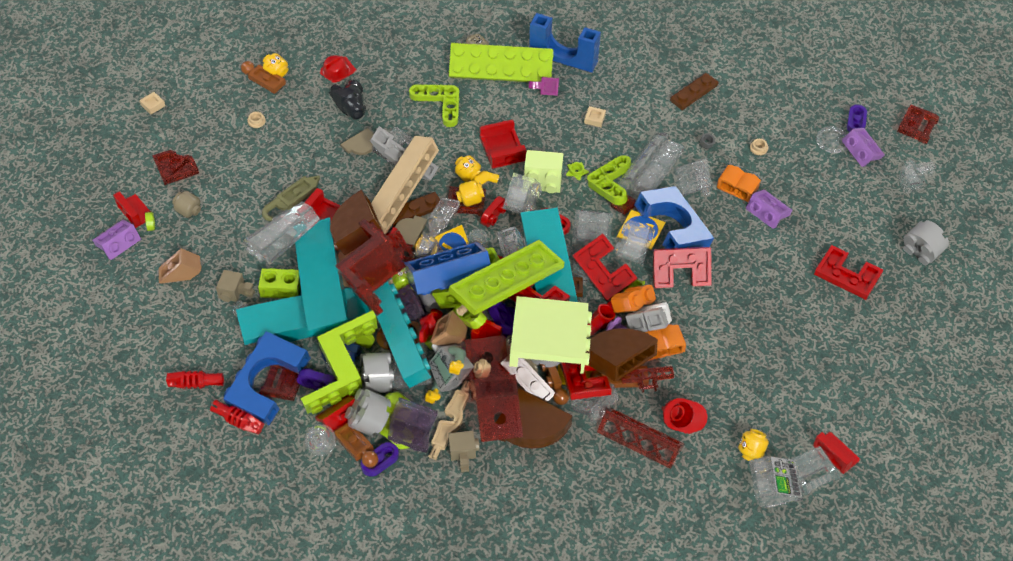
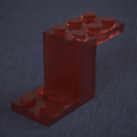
[335,219,406,316]
[464,335,523,442]

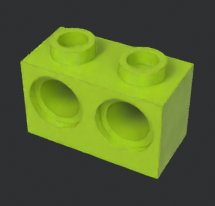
[258,268,301,299]

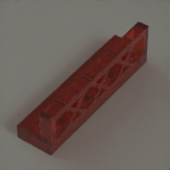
[597,408,684,469]

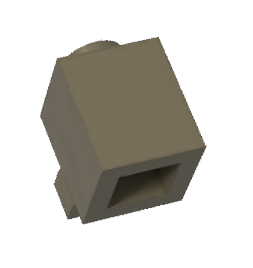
[216,270,255,302]
[448,431,479,472]

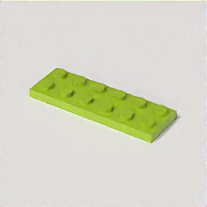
[449,43,553,82]
[449,240,565,316]

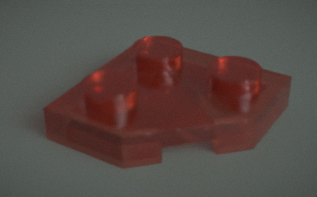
[152,150,199,185]

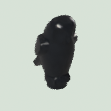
[329,80,366,119]

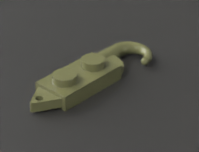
[262,175,320,222]

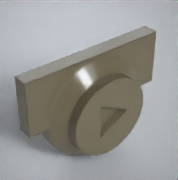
[340,128,374,155]
[395,216,427,247]

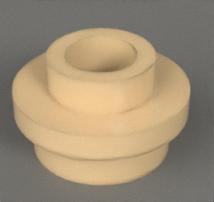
[248,112,266,128]
[750,139,768,155]
[473,359,491,379]

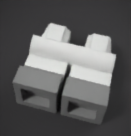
[626,302,672,332]

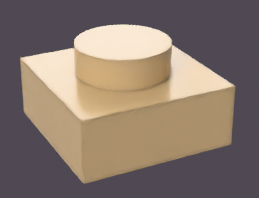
[139,92,165,114]
[584,106,606,127]

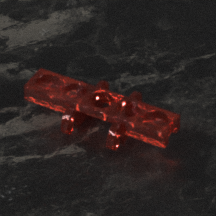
[389,231,419,267]
[621,366,674,393]

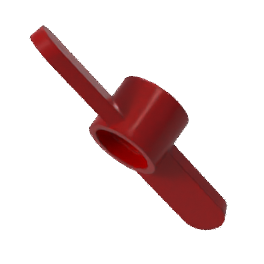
[587,300,615,336]
[419,308,443,343]

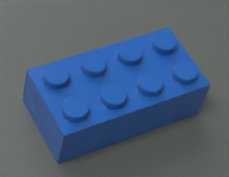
[404,241,491,295]

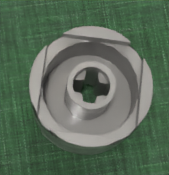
[903,220,949,266]
[360,352,394,393]
[345,389,391,437]

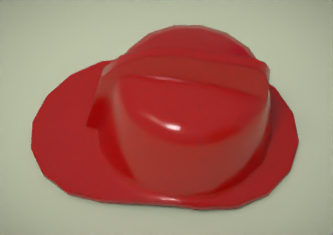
[320,55,356,83]
[661,398,708,434]

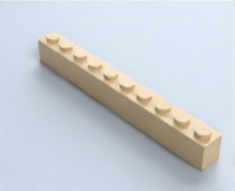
[338,136,439,288]

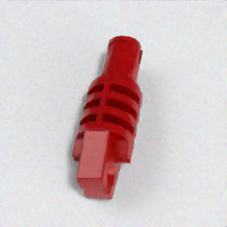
[166,371,224,389]
[210,400,264,435]

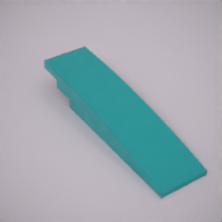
[520,207,578,302]
[294,217,349,336]
[236,286,378,345]

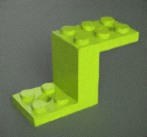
[301,310,378,414]

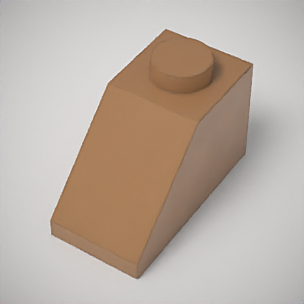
[159,248,201,283]
[431,311,468,346]

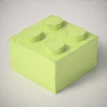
[524,150,563,193]

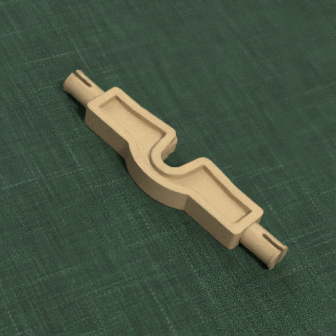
[429,381,472,460]

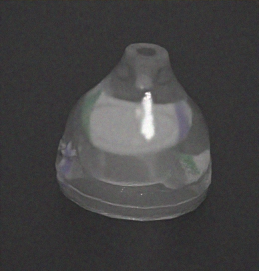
[413,232,443,259]
[305,424,336,456]

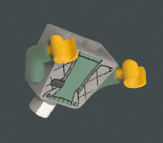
[425,344,474,404]

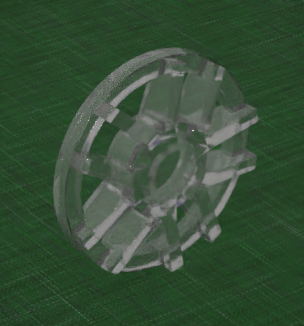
[816,126,847,154]

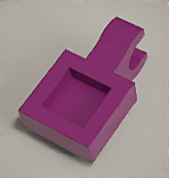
[529,77,559,96]

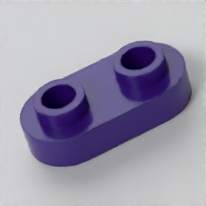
[847,105,867,132]
[488,302,514,335]
[297,368,337,390]
[361,442,399,477]

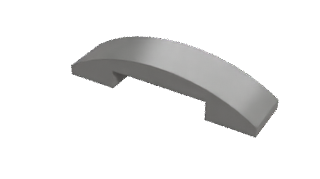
[370,126,439,181]

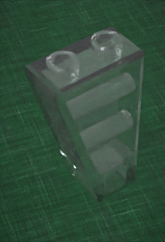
[243,201,320,265]

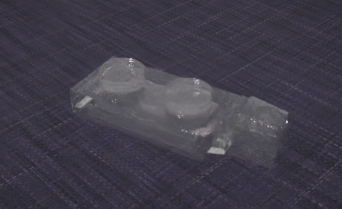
[428,198,460,237]

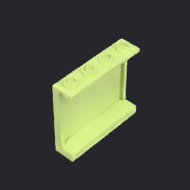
[509,296,592,373]

